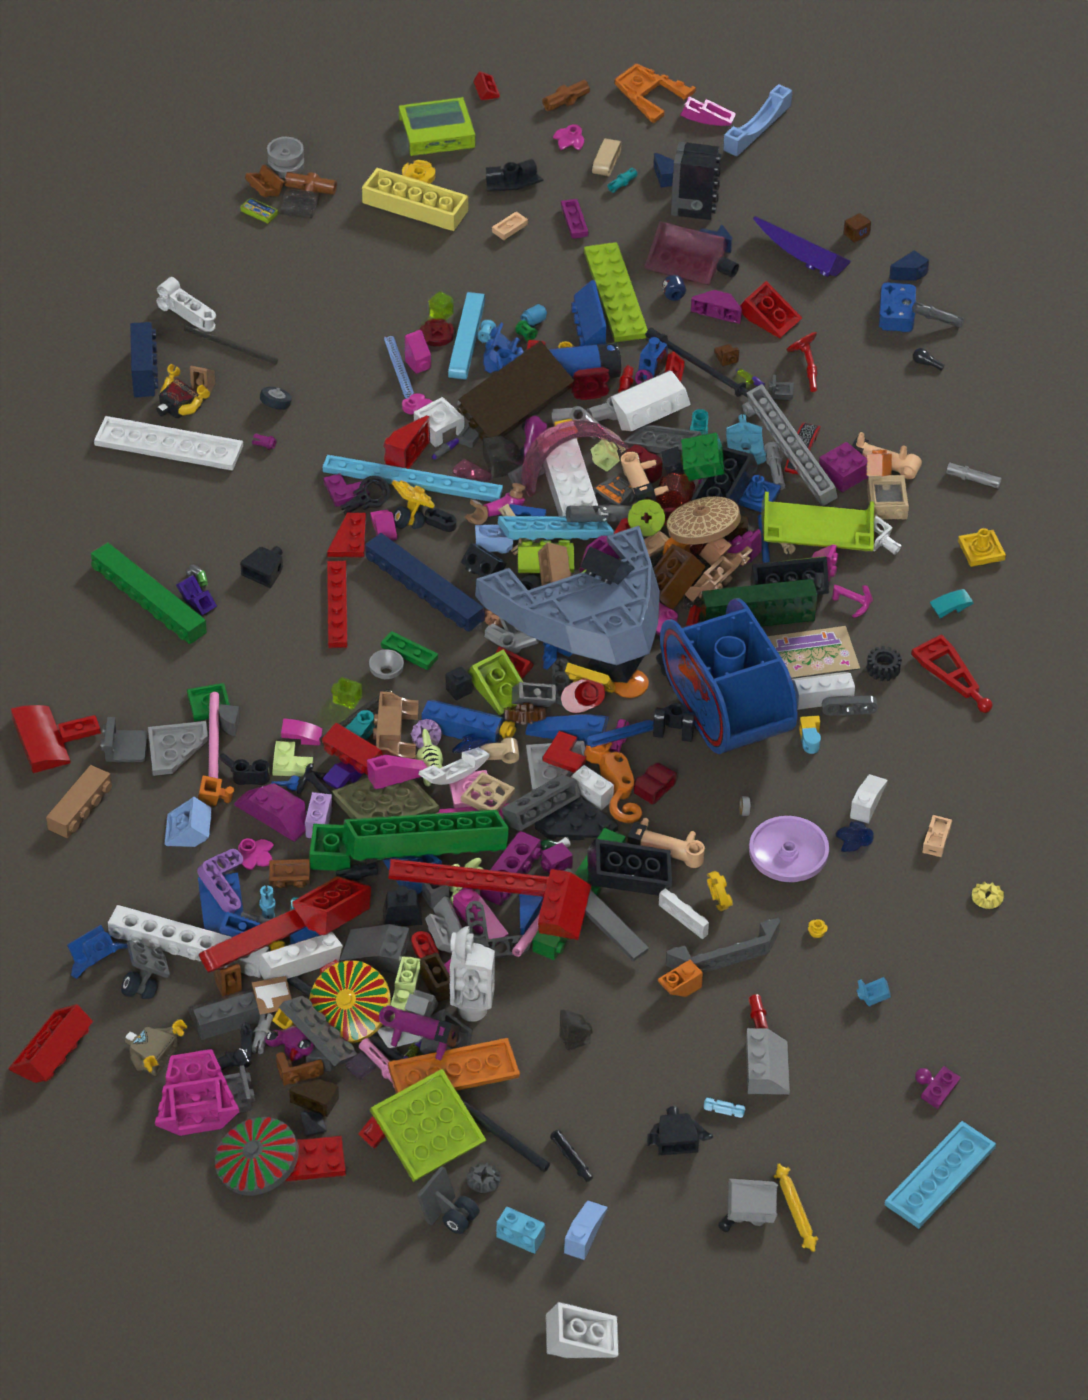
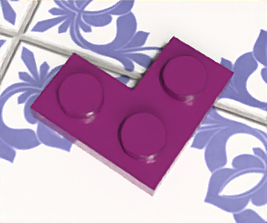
[323,473,370,507]

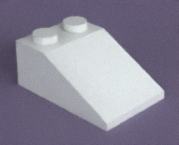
[546,1302,618,1358]

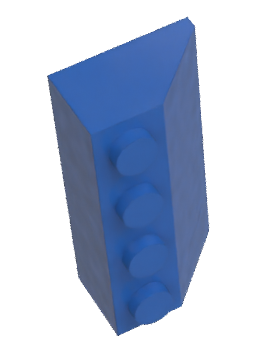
[571,280,606,346]
[422,700,507,744]

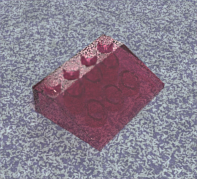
[644,221,727,285]

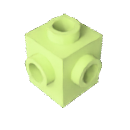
[590,439,620,471]

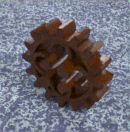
[504,702,546,725]

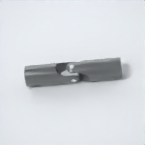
[566,505,633,522]

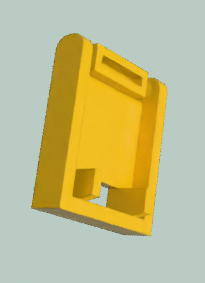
[565,663,616,693]

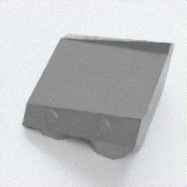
[728,1179,778,1226]

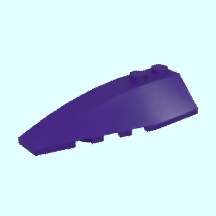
[753,216,851,277]

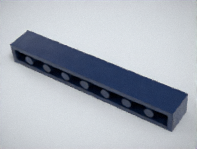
[365,533,485,632]

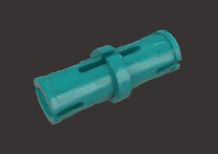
[607,168,638,193]

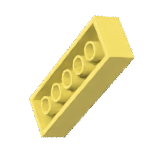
[362,168,468,231]

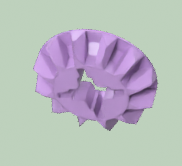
[410,719,441,748]

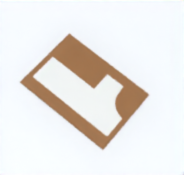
[252,976,292,1015]

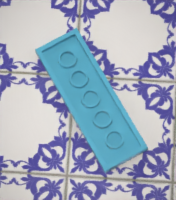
[498,516,614,540]
[885,1121,996,1229]

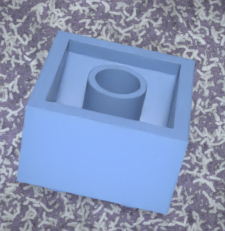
[164,797,211,847]

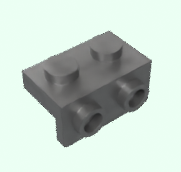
[224,1065,255,1113]

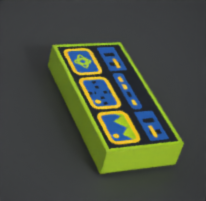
[241,198,278,223]

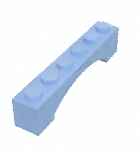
[723,84,792,156]

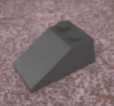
[340,924,409,974]

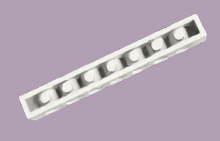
[108,905,269,978]

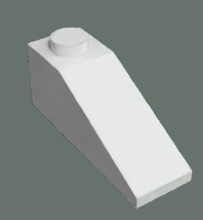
[850,774,888,824]

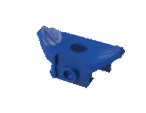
[483,322,520,373]
[67,925,128,979]

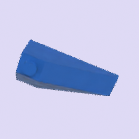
[526,714,609,745]

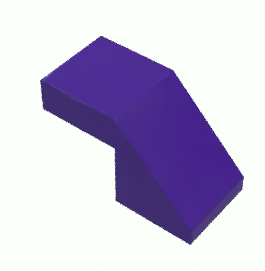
[176,575,217,615]
[323,762,364,789]

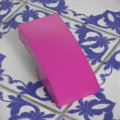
[281,718,322,745]

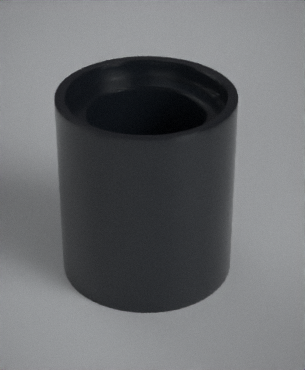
[716,257,739,278]

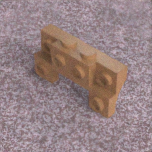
[685,546,753,602]
[373,692,419,759]

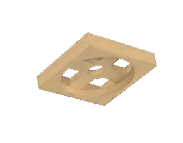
[461,772,515,812]

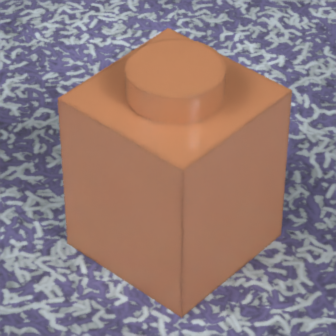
[699,538,732,566]

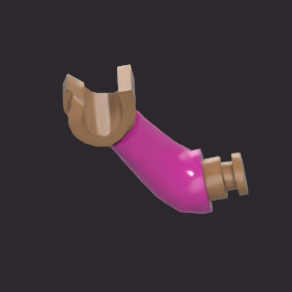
[464,483,525,525]

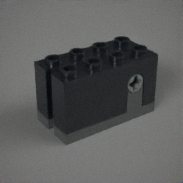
[671,142,722,220]

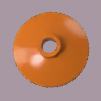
[613,669,649,698]

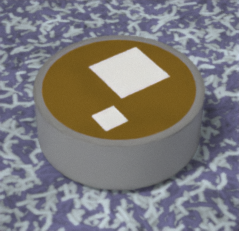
[739,796,751,816]

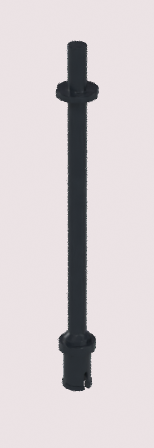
[645,327,749,398]

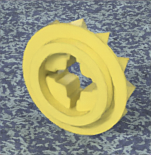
[972,881,1004,909]

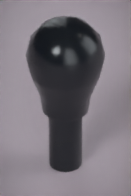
[912,348,945,371]

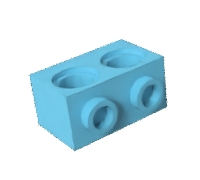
[496,1207,545,1254]

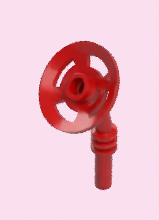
[786,332,817,392]

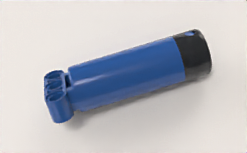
[496,342,622,378]

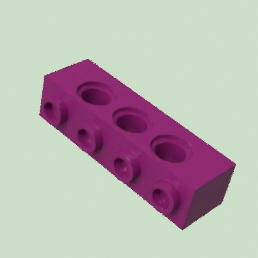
[480,831,542,906]

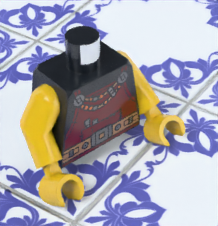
[156,364,210,418]

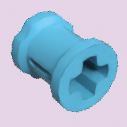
[477,320,496,343]

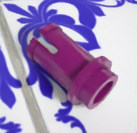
[252,433,277,450]

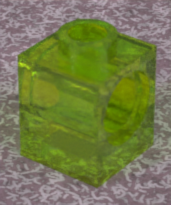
[429,291,454,320]
[331,677,362,710]

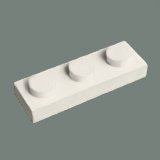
[659,889,709,939]

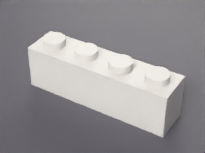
[258,932,342,980]

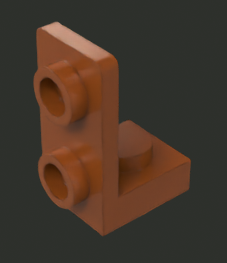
[276,1052,324,1085]

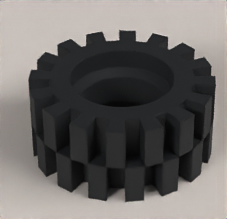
[866,646,902,681]

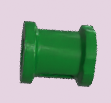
[515,320,538,342]

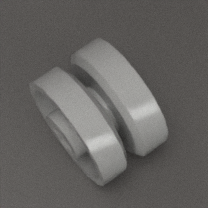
[267,137,305,178]

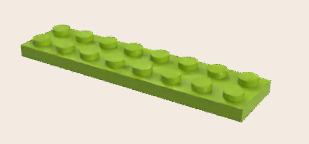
[584,242,648,342]

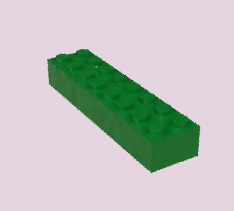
[342,810,509,861]

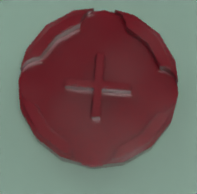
[420,319,454,347]

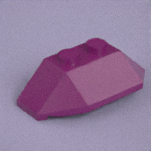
[234,783,306,842]

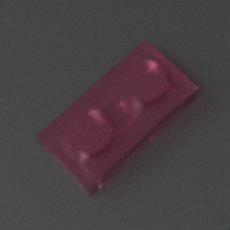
[453,459,492,483]

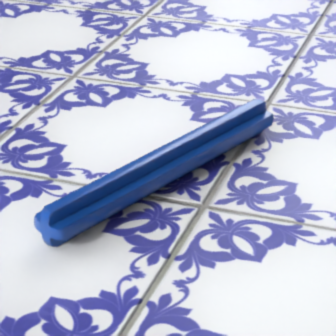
[586,720,654,748]

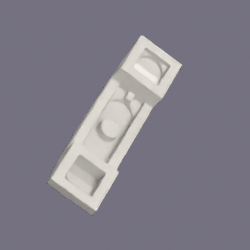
[419,746,489,785]

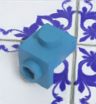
[857,977,891,1006]

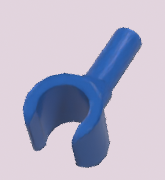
[272,775,299,791]

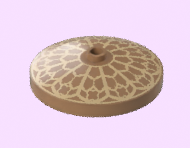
[667,497,741,544]

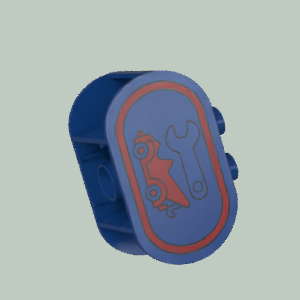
[660,598,797,754]

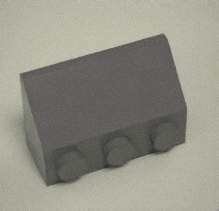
[188,989,260,1040]

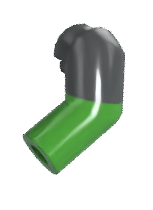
[186,564,208,587]

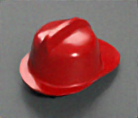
[561,678,605,713]

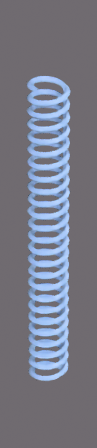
[384,336,414,398]

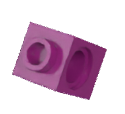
[540,842,573,874]

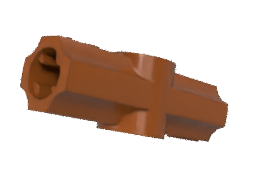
[542,80,590,111]
[285,172,337,195]

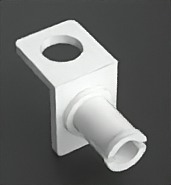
[873,516,902,555]

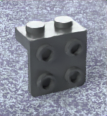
[101,717,148,762]

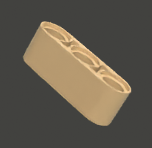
[592,138,622,177]

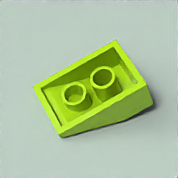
[467,649,523,716]

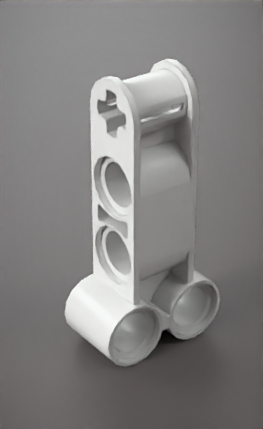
[156,277,216,332]

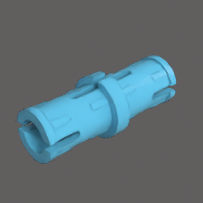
[260,886,275,919]

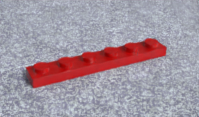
[327,561,347,648]

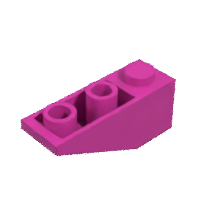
[367,755,427,789]

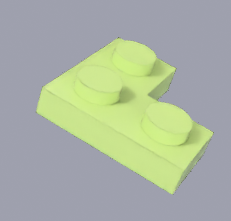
[272,741,313,777]

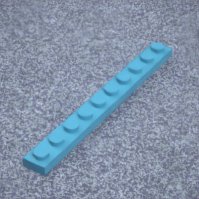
[322,455,503,502]

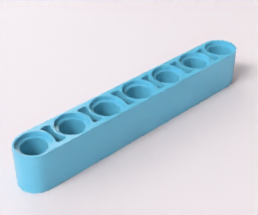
[448,292,485,380]

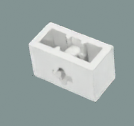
[571,765,614,811]

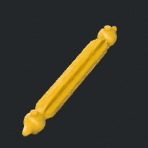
[774,1164,819,1252]

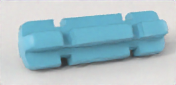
[704,1098,745,1118]

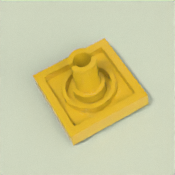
[958,528,1006,567]

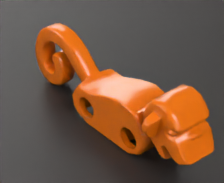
[584,742,642,823]

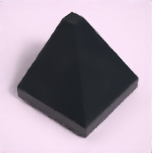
[300,1111,327,1137]

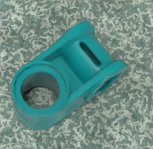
[690,409,709,435]
[345,710,375,740]

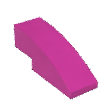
[680,97,736,126]

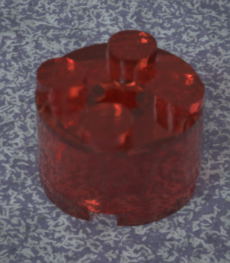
[656,473,696,508]

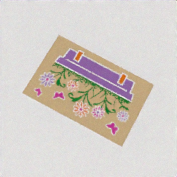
[767,626,860,678]

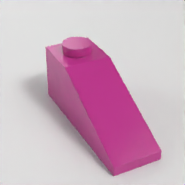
[453,888,508,945]

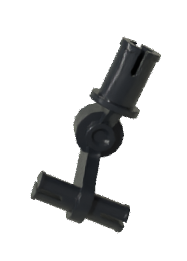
[217,1022,253,1071]

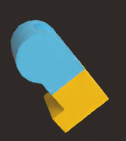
[799,716,821,754]

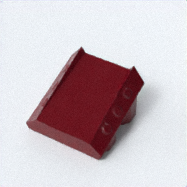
[571,367,609,400]

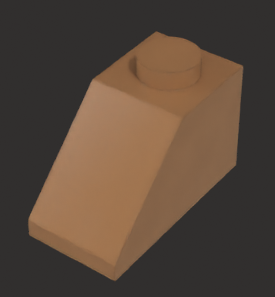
[190,366,215,393]

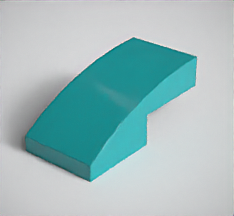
[930,589,974,618]

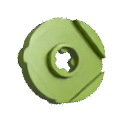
[628,499,665,537]

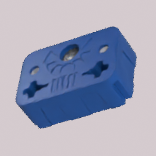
[879,283,916,332]

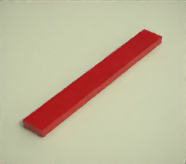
[388,859,549,897]

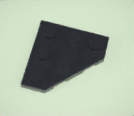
[535,795,618,840]

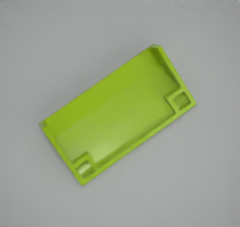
[761,491,874,551]

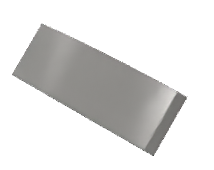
[405,990,438,1017]

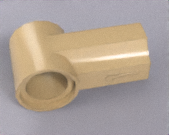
[480,738,519,764]

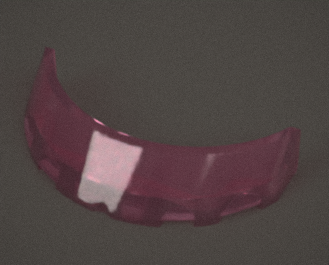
[521,420,629,497]

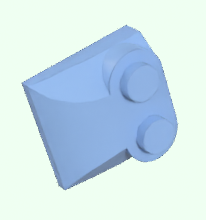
[475,525,513,553]

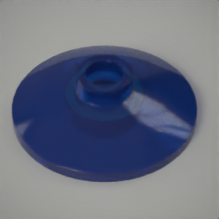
[452,734,489,753]

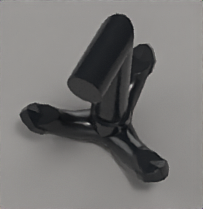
[296,763,333,806]

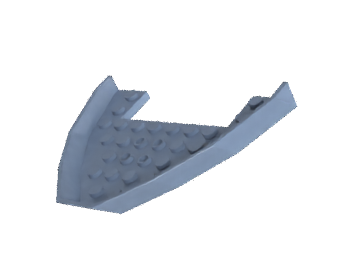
[475,526,660,665]

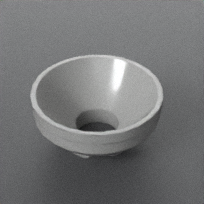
[369,650,404,680]

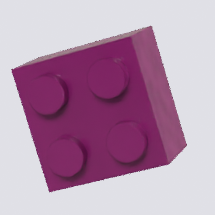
[819,442,868,492]

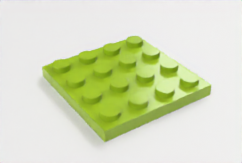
[370,1069,486,1182]

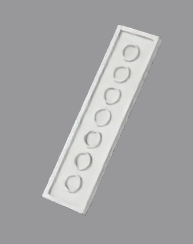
[94,416,243,470]

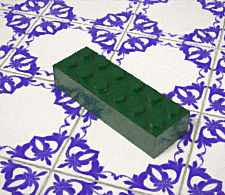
[700,579,817,627]

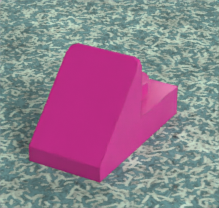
[370,509,397,540]

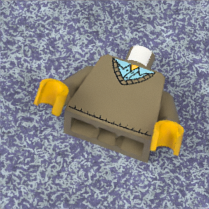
[125,1019,187,1076]

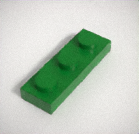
[381,631,438,671]

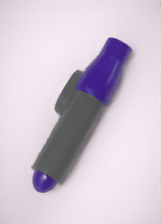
[432,438,459,460]

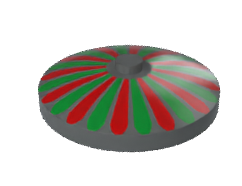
[215,1117,299,1195]

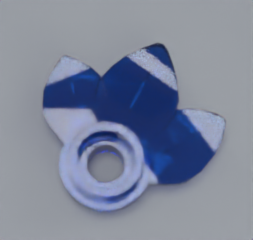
[835,821,874,852]

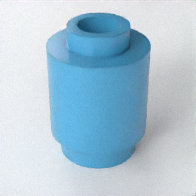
[520,304,547,327]

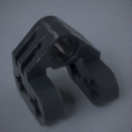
[653,703,695,742]

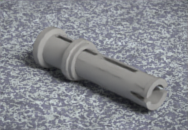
[764,442,785,490]

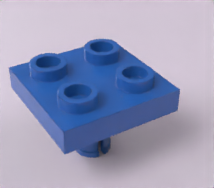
[737,475,781,512]

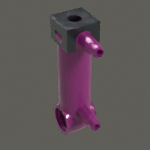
[379,1006,461,1060]

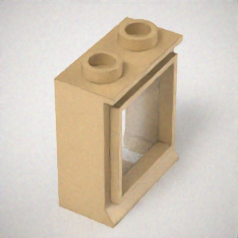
[867,475,909,519]

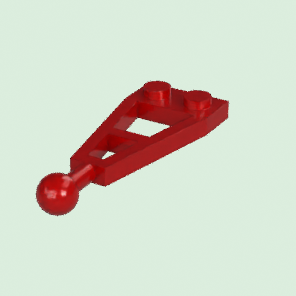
[911,634,993,713]

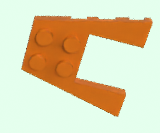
[614,64,696,124]

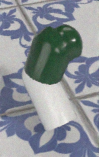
[540,838,571,851]

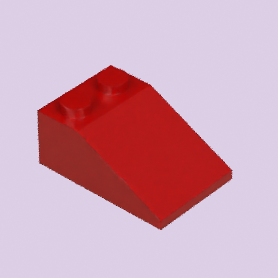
[740,281,802,338]
[384,415,430,469]

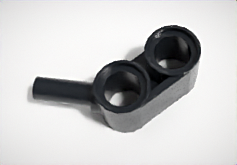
[219,753,270,785]

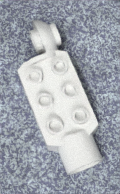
[450,926,495,1022]

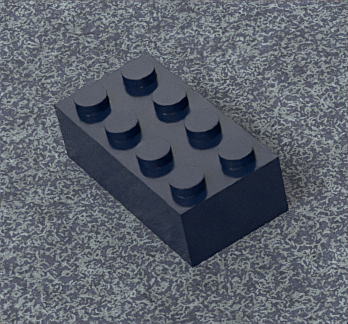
[130,322,158,397]

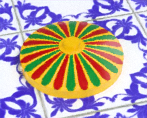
[309,961,390,1043]

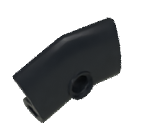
[486,159,544,191]

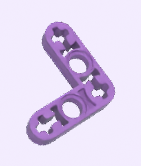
[197,849,243,913]

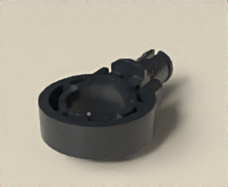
[340,476,390,515]

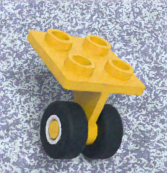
[392,480,435,529]

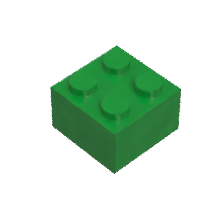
[681,432,724,481]
[309,824,352,871]

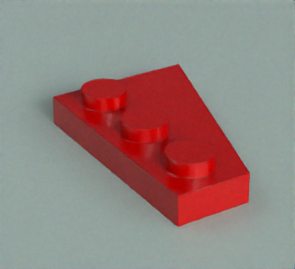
[327,513,366,557]

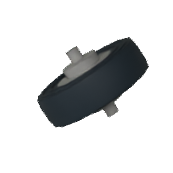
[260,386,292,409]

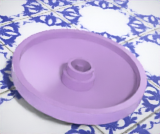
[749,816,829,882]

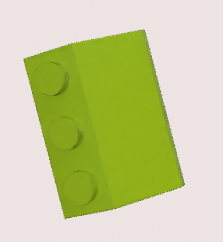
[518,540,574,573]

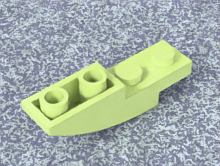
[390,957,420,1021]

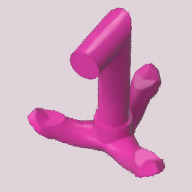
[832,585,873,618]

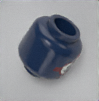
[662,275,686,301]

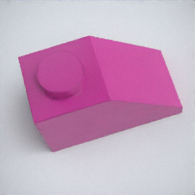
[405,330,431,374]

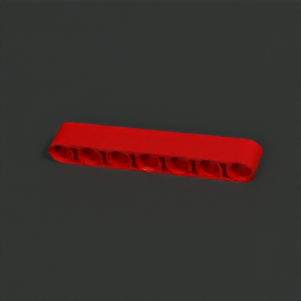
[198,909,307,973]

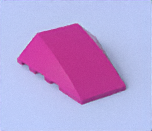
[155,1049,240,1136]

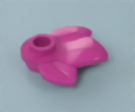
[553,124,584,150]
[402,393,433,414]
[238,838,274,870]

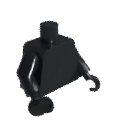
[647,1106,713,1156]

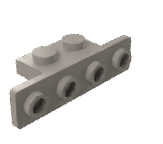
[425,896,462,953]

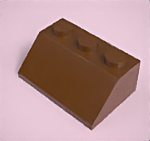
[653,544,706,610]

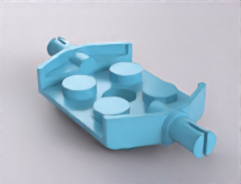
[726,414,766,465]

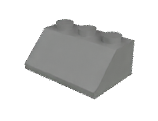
[746,1028,790,1094]

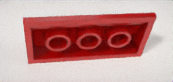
[11,705,71,773]

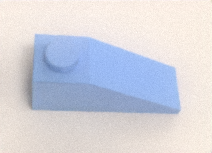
[564,1200,608,1260]

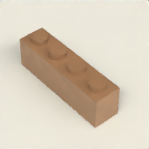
[538,542,571,586]
[46,765,112,839]

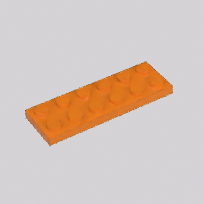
[388,1038,520,1094]

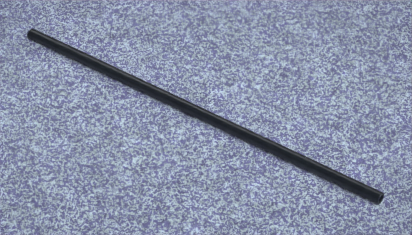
[287,976,550,1172]

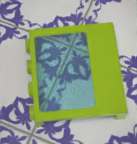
[399,97,475,156]

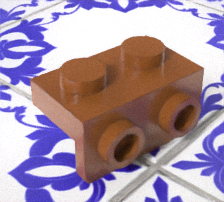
[244,165,284,197]
[269,859,310,888]

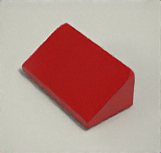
[473,72,500,100]
[496,646,534,679]

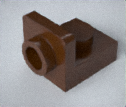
[714,344,739,366]

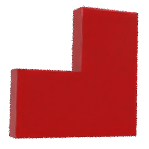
[543,731,586,773]

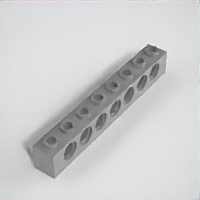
[747,384,838,506]

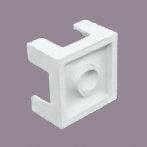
[414,397,464,447]

